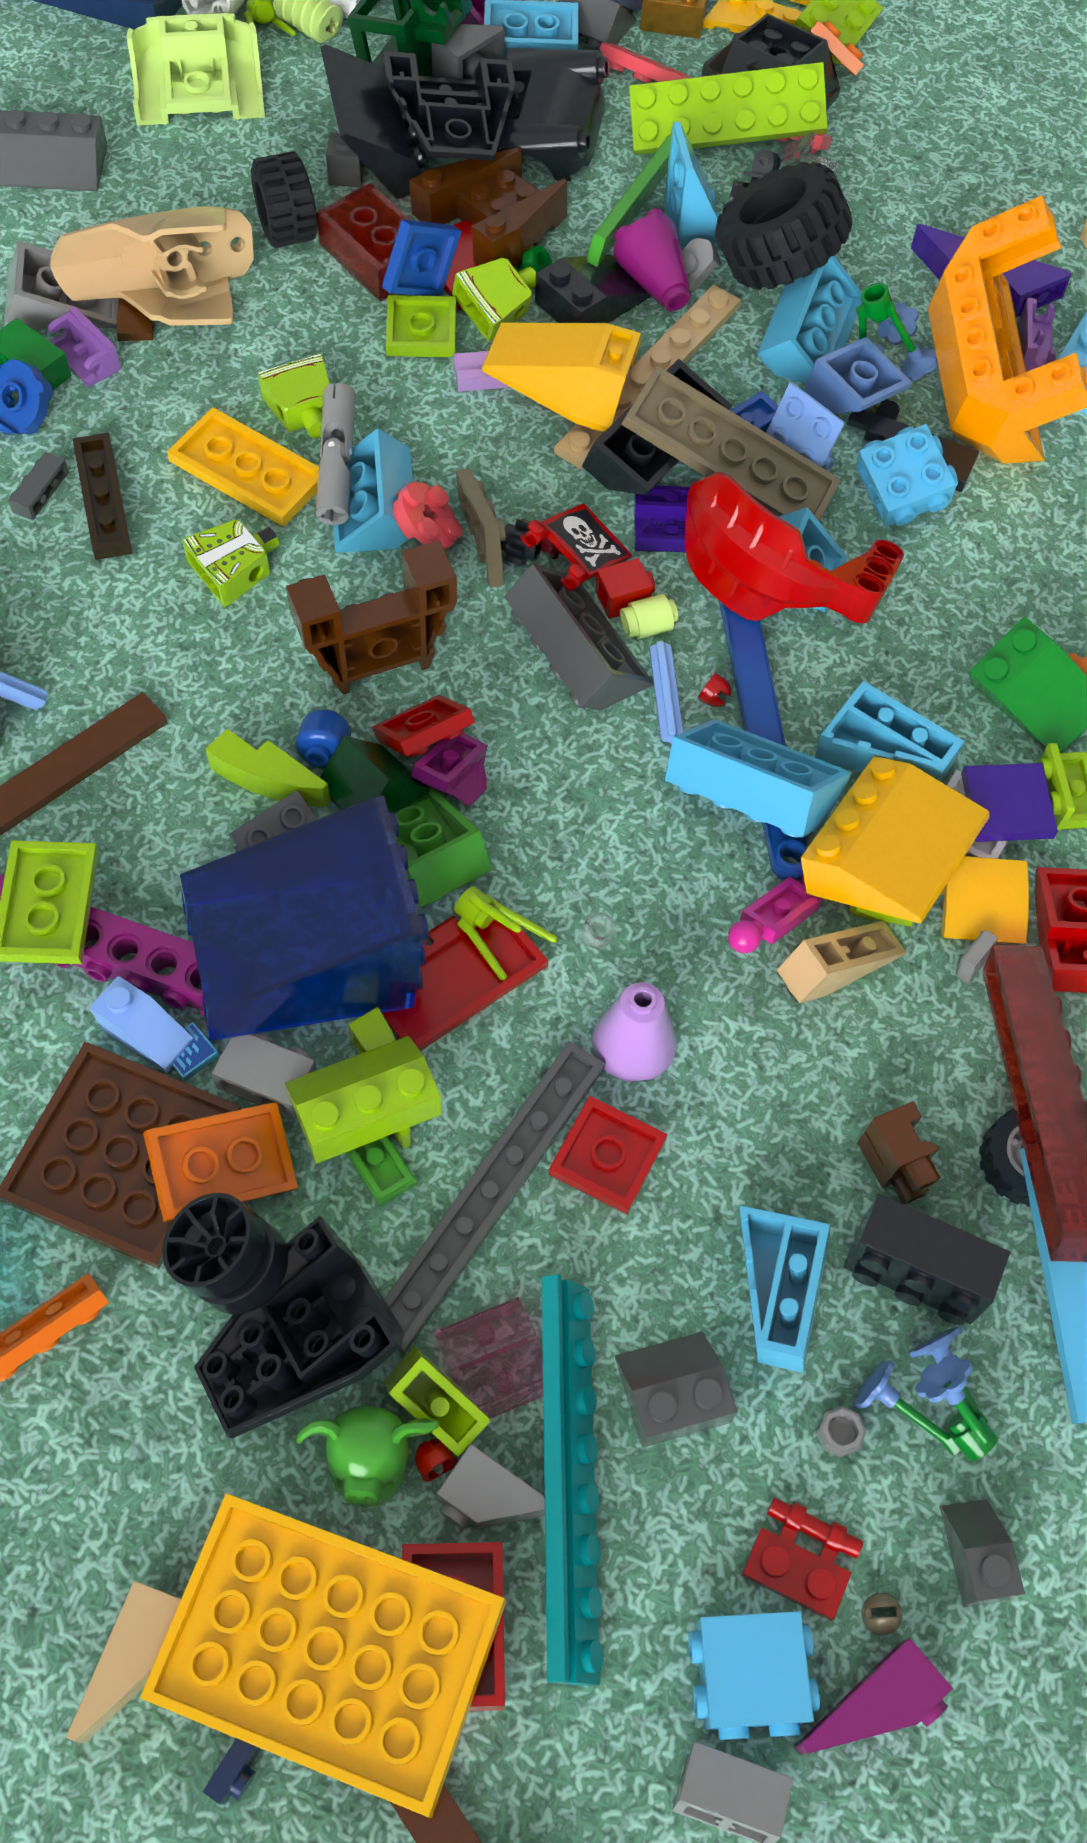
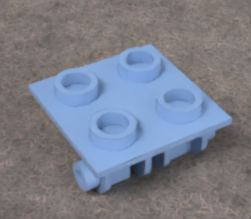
[766,382,846,471]

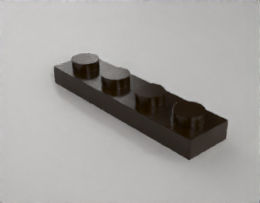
[72,432,133,560]

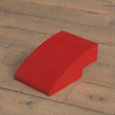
[1035,867,1087,993]

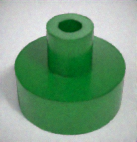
[517,245,552,273]

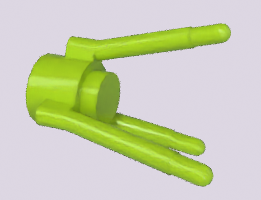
[243,0,296,37]
[454,886,558,981]

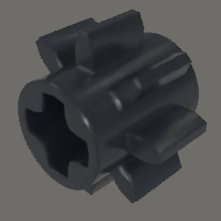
[500,519,542,566]

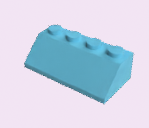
[757,256,862,384]
[665,719,851,837]

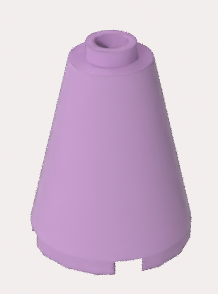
[592,982,677,1082]

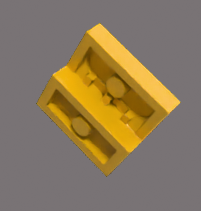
[941,856,1029,944]

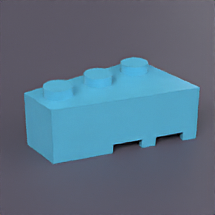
[814,681,965,782]
[739,1205,830,1373]

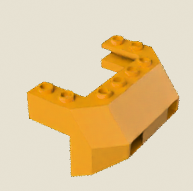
[927,195,1087,463]

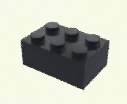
[843,1194,1011,1325]

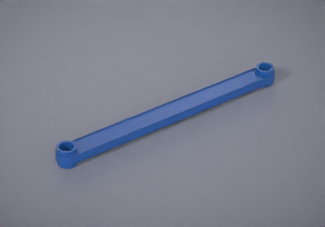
[719,601,807,880]

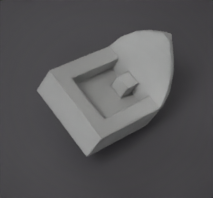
[682,238,720,292]

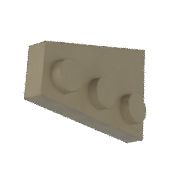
[456,468,506,588]

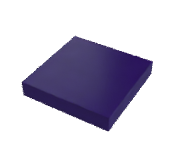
[961,763,1058,842]

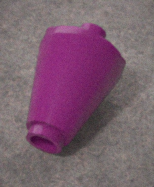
[614,208,691,312]

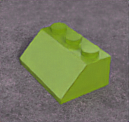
[284,1036,442,1164]

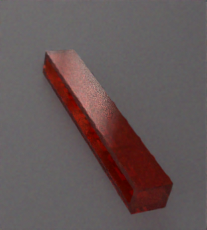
[982,945,1087,1262]

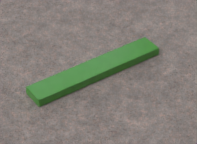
[586,133,672,267]

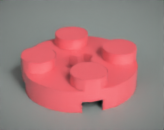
[393,482,463,551]

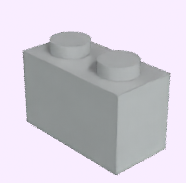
[212,1029,317,1120]

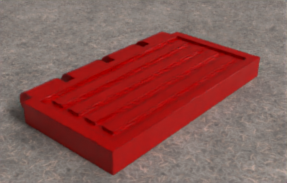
[360,901,548,1051]

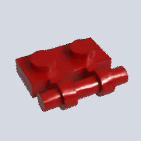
[741,1497,864,1621]

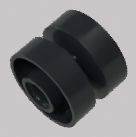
[162,1193,288,1315]

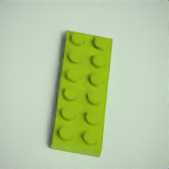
[629,62,828,154]

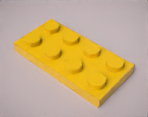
[167,407,319,527]

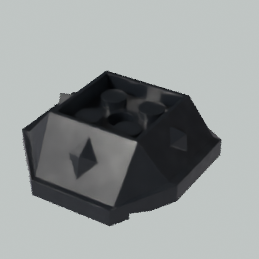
[701,13,840,110]

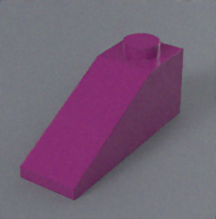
[794,1638,953,1755]

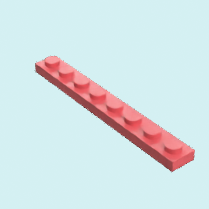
[600,43,833,154]

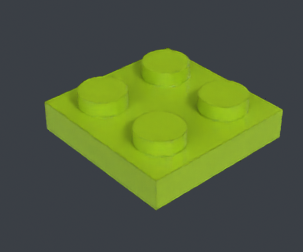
[385,295,456,357]

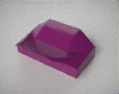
[411,732,488,807]

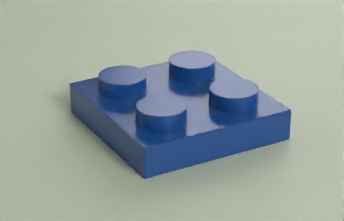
[382,219,462,296]

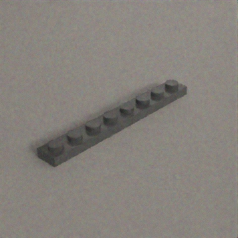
[384,1041,605,1355]

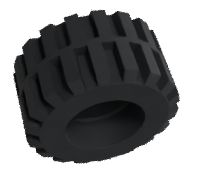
[251,151,318,248]

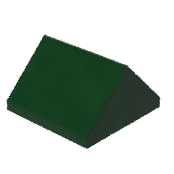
[320,736,428,832]

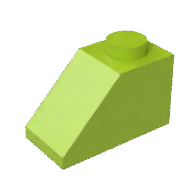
[383,1346,491,1457]

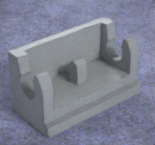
[672,1741,794,1843]

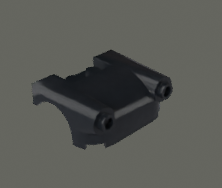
[496,48,609,181]

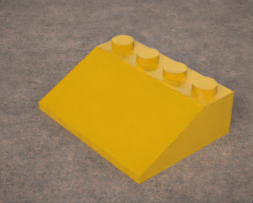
[801,756,990,924]

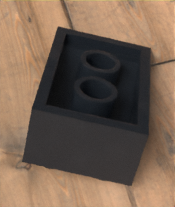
[535,254,651,323]

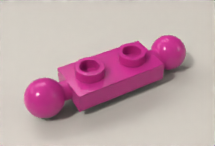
[728,875,822,954]

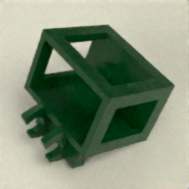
[347,0,472,77]

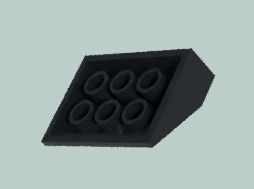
[320,44,429,199]

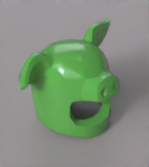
[296,1406,439,1508]

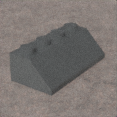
[0,110,108,192]
[504,564,654,710]

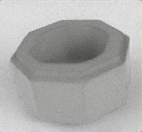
[816,1406,866,1458]

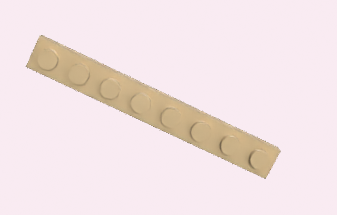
[554,284,742,470]

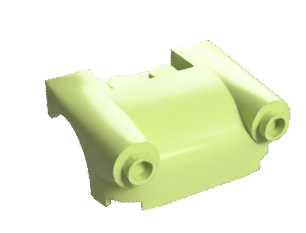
[127,13,265,126]

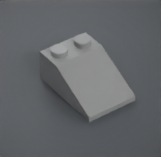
[4,240,119,330]

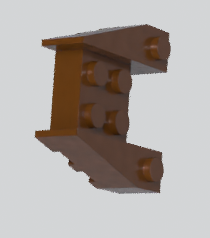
[409,147,567,267]
[286,540,457,695]

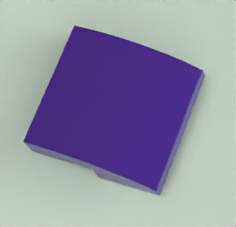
[634,486,690,552]

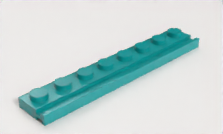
[542,1274,604,1686]

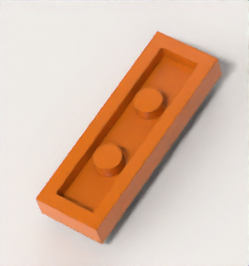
[0,1272,109,1382]

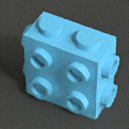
[856,424,958,526]
[688,1611,820,1740]

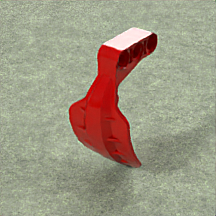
[685,472,904,624]

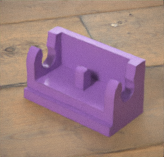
[1018,298,1056,372]
[47,306,121,387]

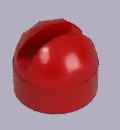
[698,673,731,707]
[415,1438,457,1482]

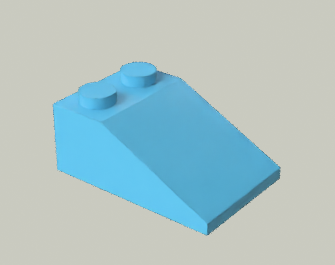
[664,121,721,248]

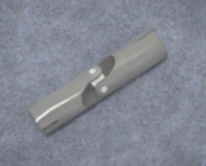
[315,383,356,525]

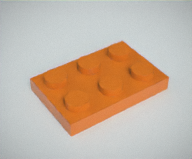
[143,1102,298,1222]

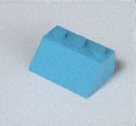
[484,0,579,60]
[333,428,413,553]

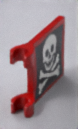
[520,503,632,592]

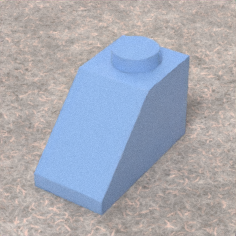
[89,976,194,1074]

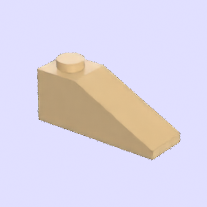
[777,920,907,1004]
[66,1581,181,1744]

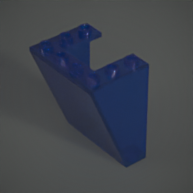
[180,796,428,1041]

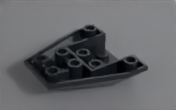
[194,1216,404,1439]

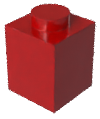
[595,558,655,619]

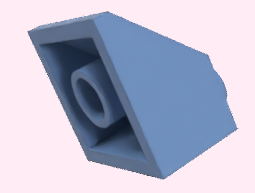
[803,337,913,413]

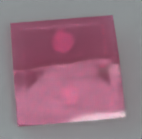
[434,1297,543,1419]

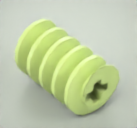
[273,0,343,43]

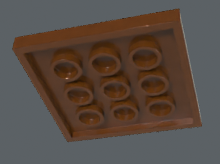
[0,1042,242,1269]

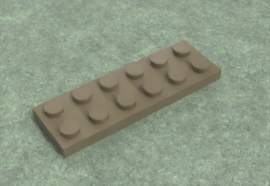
[621,366,841,521]

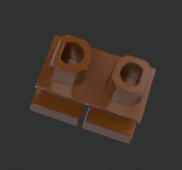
[857,1101,941,1205]

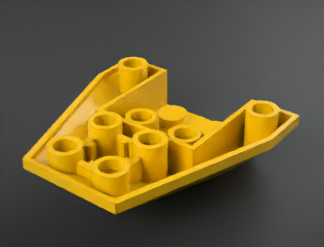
[482,323,642,432]

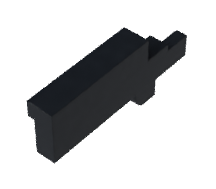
[847,399,979,492]

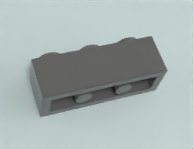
[9,452,69,520]

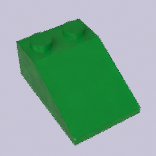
[968,616,1087,753]

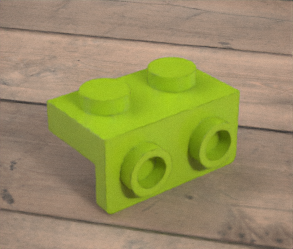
[1036,743,1087,830]

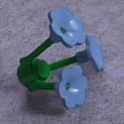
[846,283,938,381]
[853,1326,998,1461]

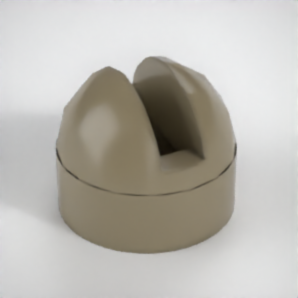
[861,1593,903,1636]

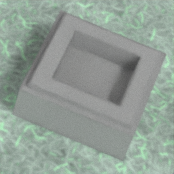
[956,930,998,984]

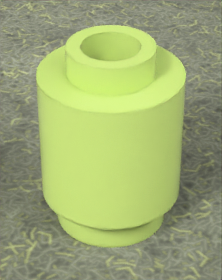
[620,594,678,640]

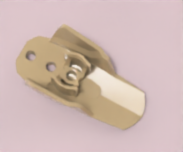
[49,206,254,326]

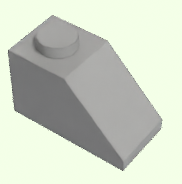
[437,1444,545,1529]

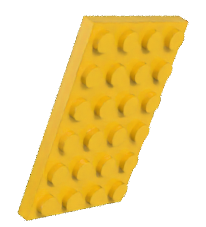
[140,1493,507,1818]

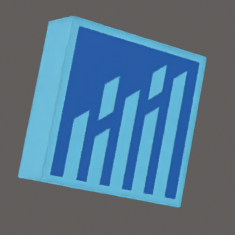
[172,1022,220,1082]

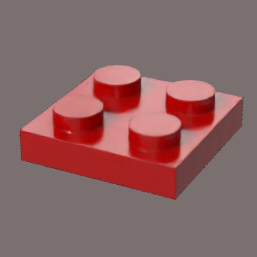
[372,694,475,757]
[548,1095,668,1215]

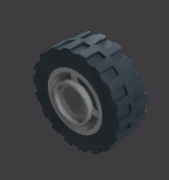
[979,1105,1082,1207]

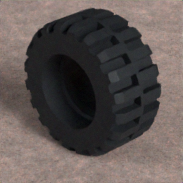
[715,162,853,290]

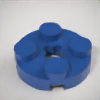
[0,359,53,435]

